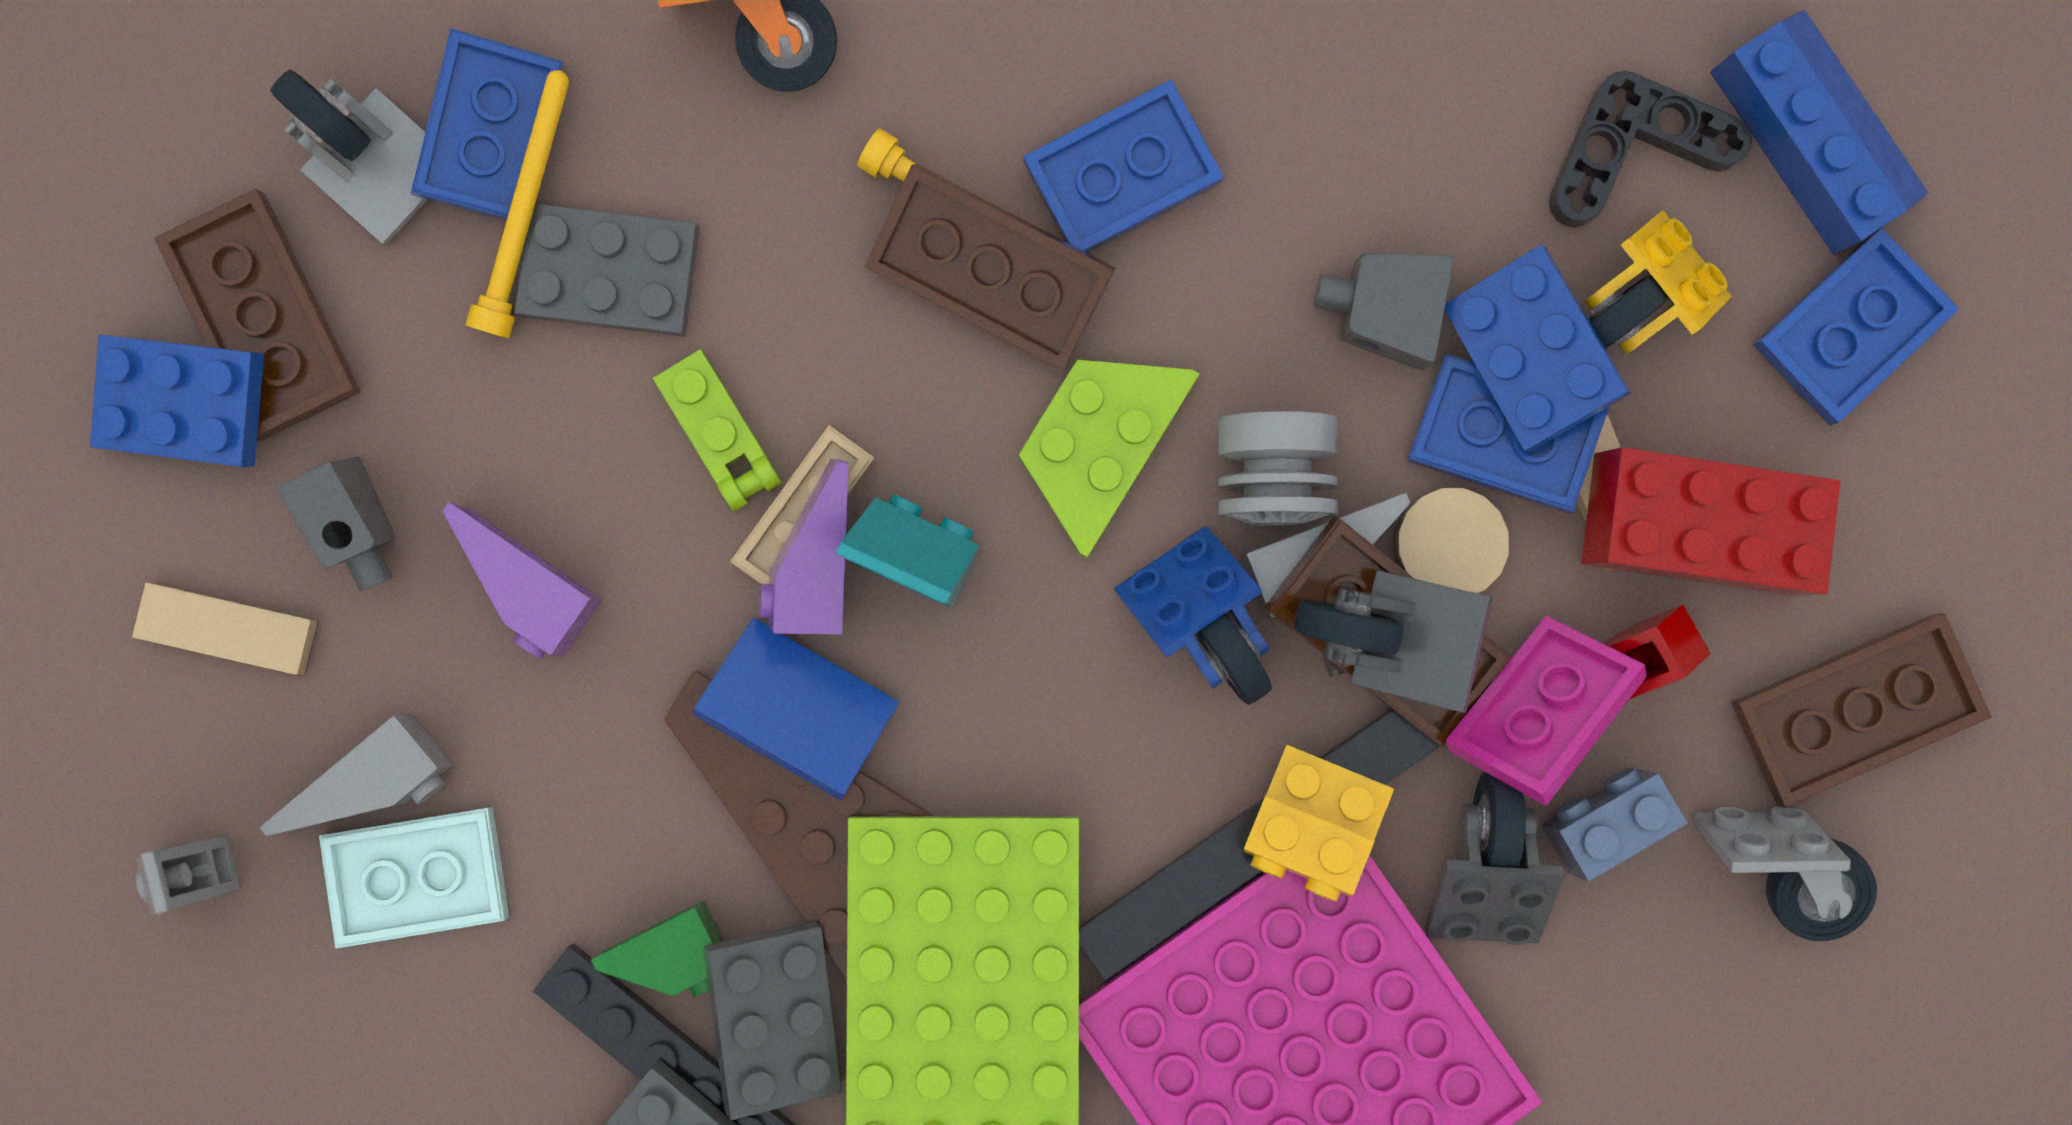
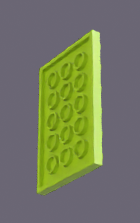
[846,816,1079,1125]

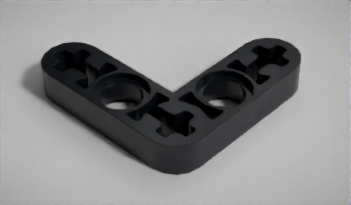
[1549,71,1752,227]

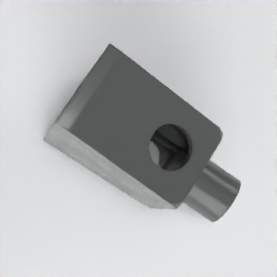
[1314,253,1454,370]
[276,456,395,592]

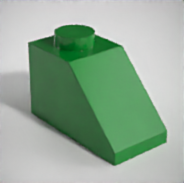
[591,900,724,997]

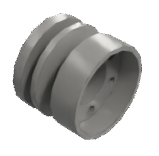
[1217,411,1338,526]

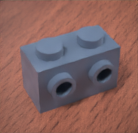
[1541,767,1688,882]

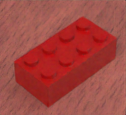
[1581,447,1841,595]

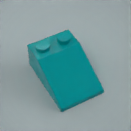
[836,494,981,609]

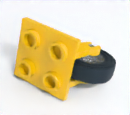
[1583,210,1732,355]

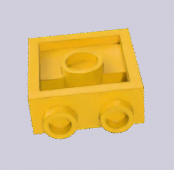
[1243,745,1394,902]

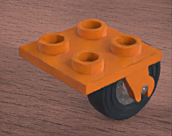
[658,0,837,92]

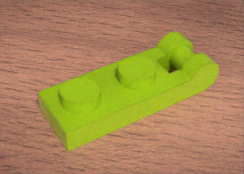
[652,349,783,512]

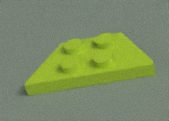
[1019,359,1199,559]

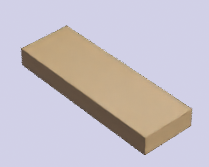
[730,425,876,584]
[132,582,318,675]

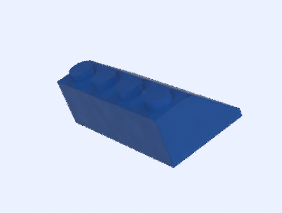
[1710,10,1929,255]

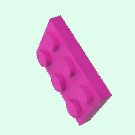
[1446,616,1647,806]

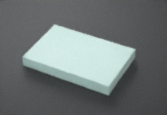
[319,807,510,949]

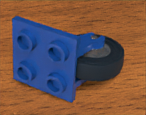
[1114,526,1272,705]

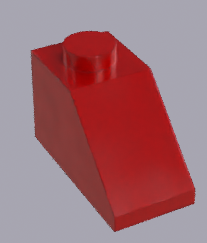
[1602,604,1711,700]

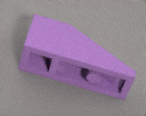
[758,458,849,635]
[442,502,602,659]

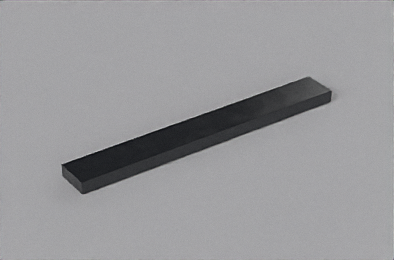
[1079,708,1440,981]

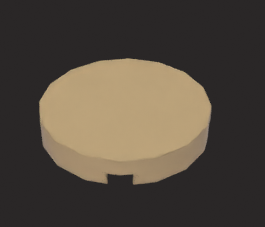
[1395,488,1509,593]

